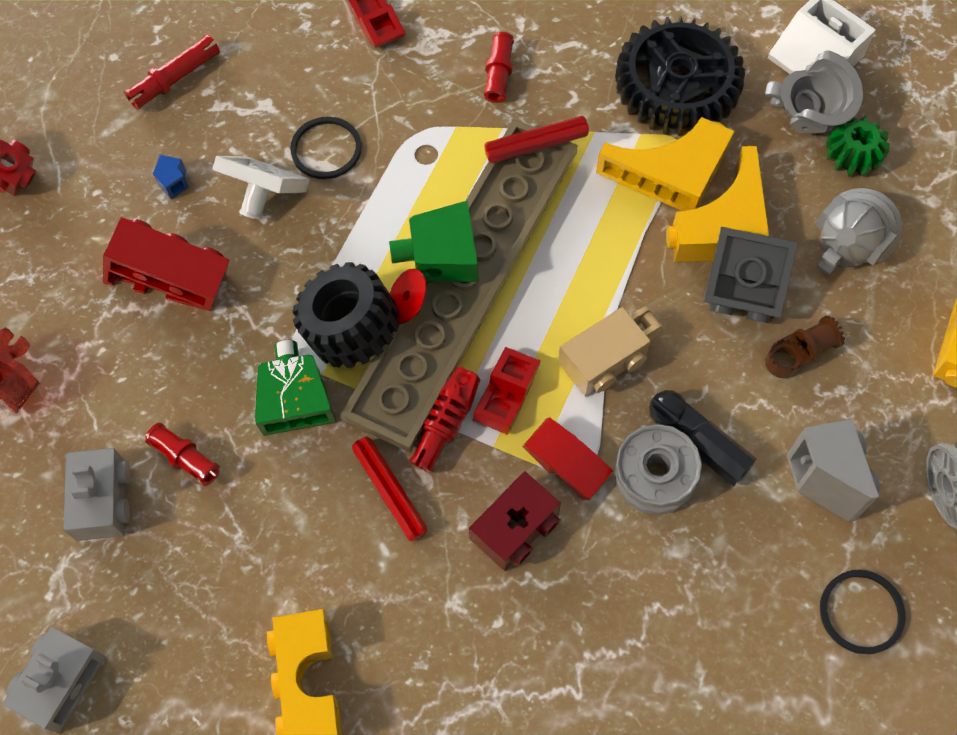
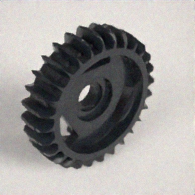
[615,16,745,136]

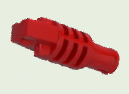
[409,367,480,473]

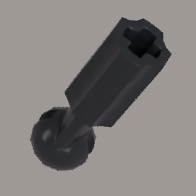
[649,390,757,487]

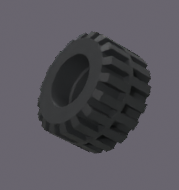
[293,262,399,368]

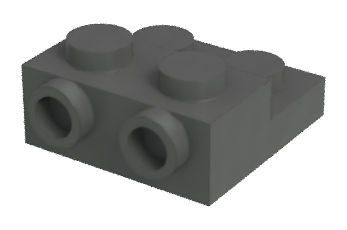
[703,227,798,323]

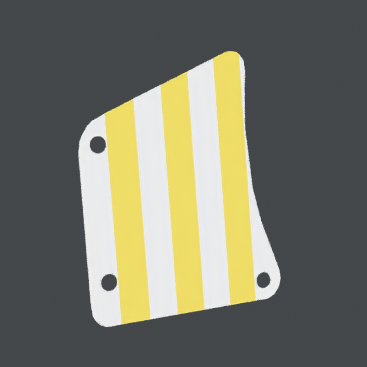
[292,126,677,468]

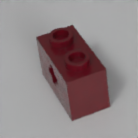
[469,471,561,571]

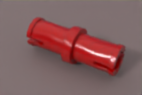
[484,32,514,103]
[145,423,220,486]

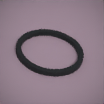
[290,117,361,179]
[820,570,906,654]

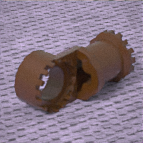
[765,315,845,379]

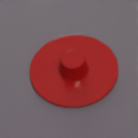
[390,269,427,324]

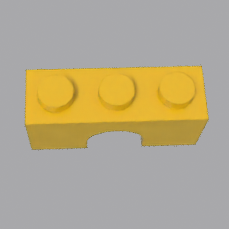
[267,609,342,735]

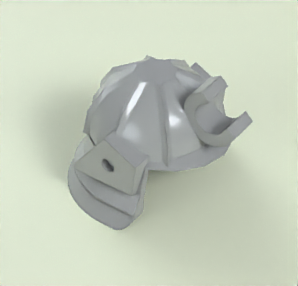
[765,50,863,134]
[815,188,902,276]

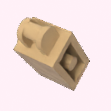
[558,306,664,397]

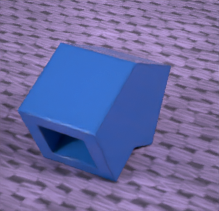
[153,155,189,199]

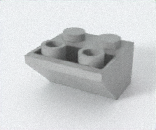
[786,419,880,522]

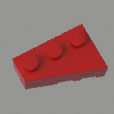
[103,217,230,311]

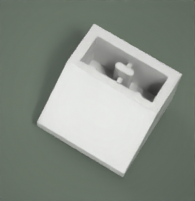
[768,0,876,74]

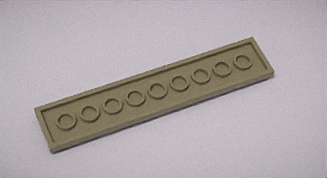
[340,119,578,453]

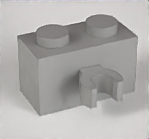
[63,448,131,541]
[1,627,106,734]

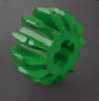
[826,115,890,177]

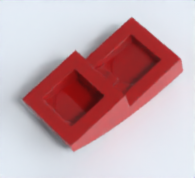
[346,0,405,48]
[472,347,541,435]
[522,417,613,500]

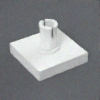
[212,156,310,220]

